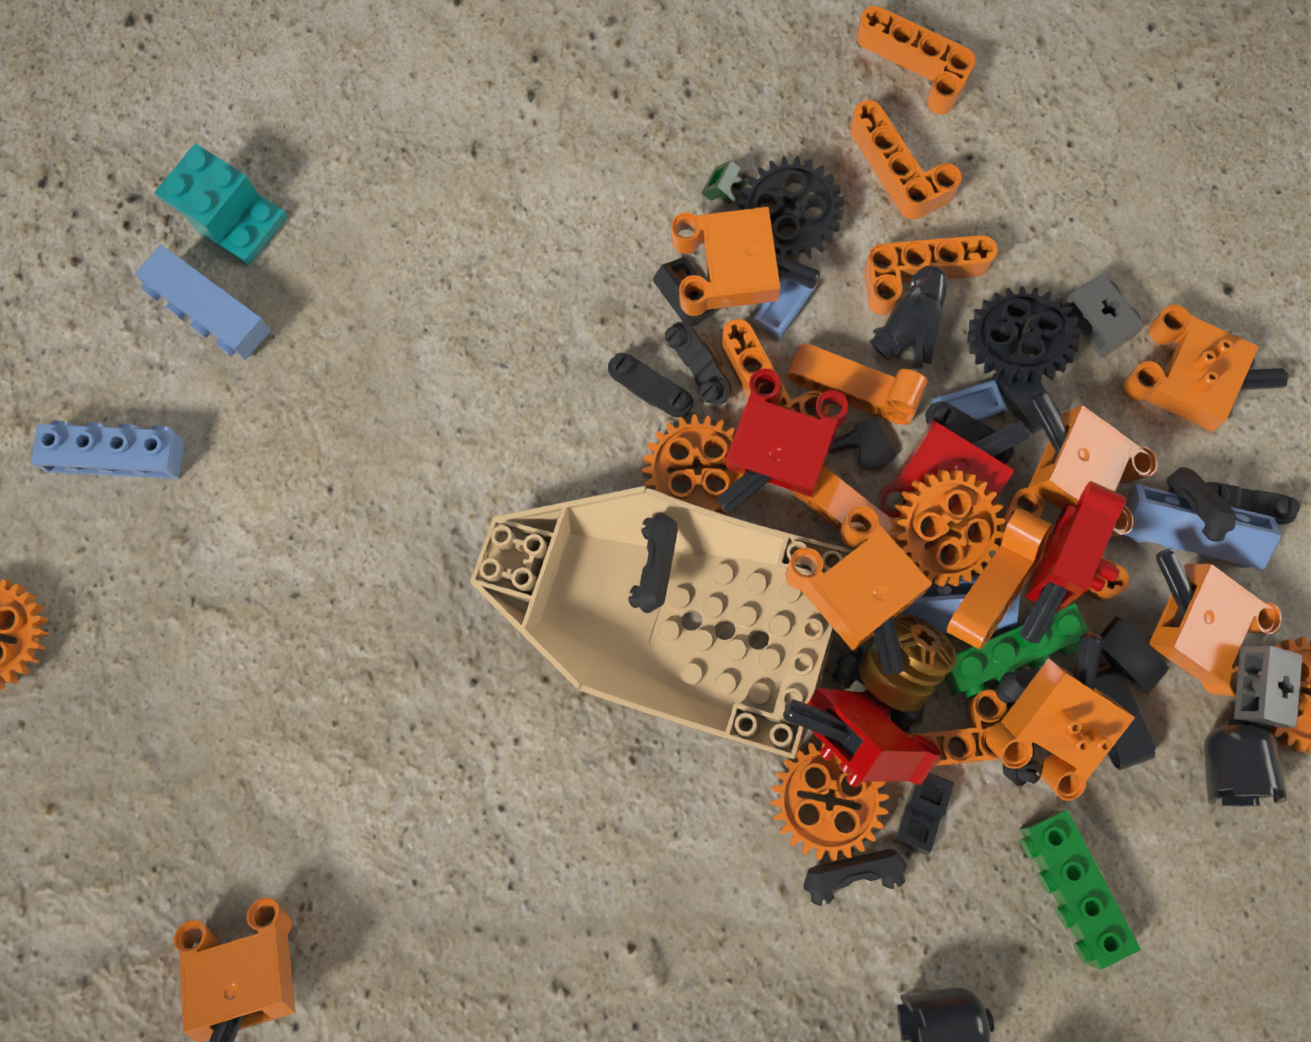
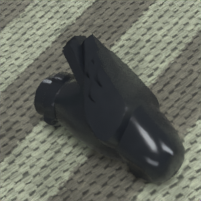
[869,265,948,369]

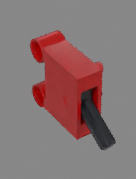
[717,368,848,513]
[878,420,1029,552]
[1020,481,1126,644]
[783,688,942,787]

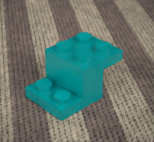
[154,143,288,266]

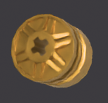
[858,614,957,712]

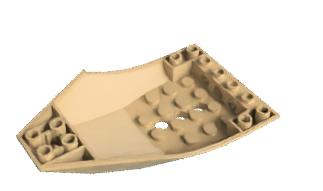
[470,486,854,759]

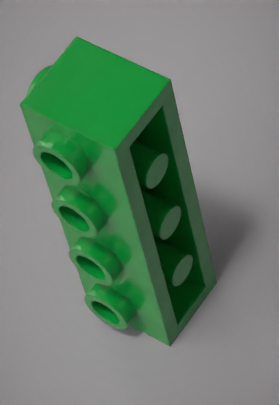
[945,603,1090,698]
[1019,810,1141,970]

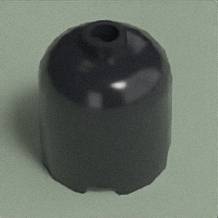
[1204,719,1287,807]
[897,987,995,1042]

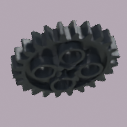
[738,156,844,262]
[967,286,1081,386]

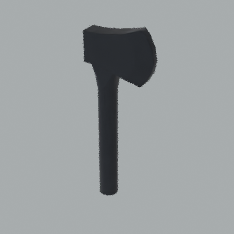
[828,417,897,470]

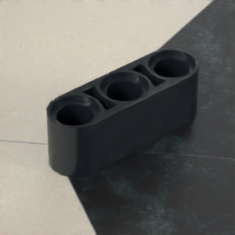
[1094,662,1156,770]

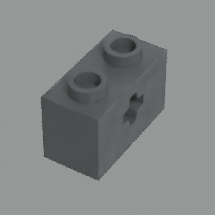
[1062,273,1145,358]
[1234,645,1302,728]

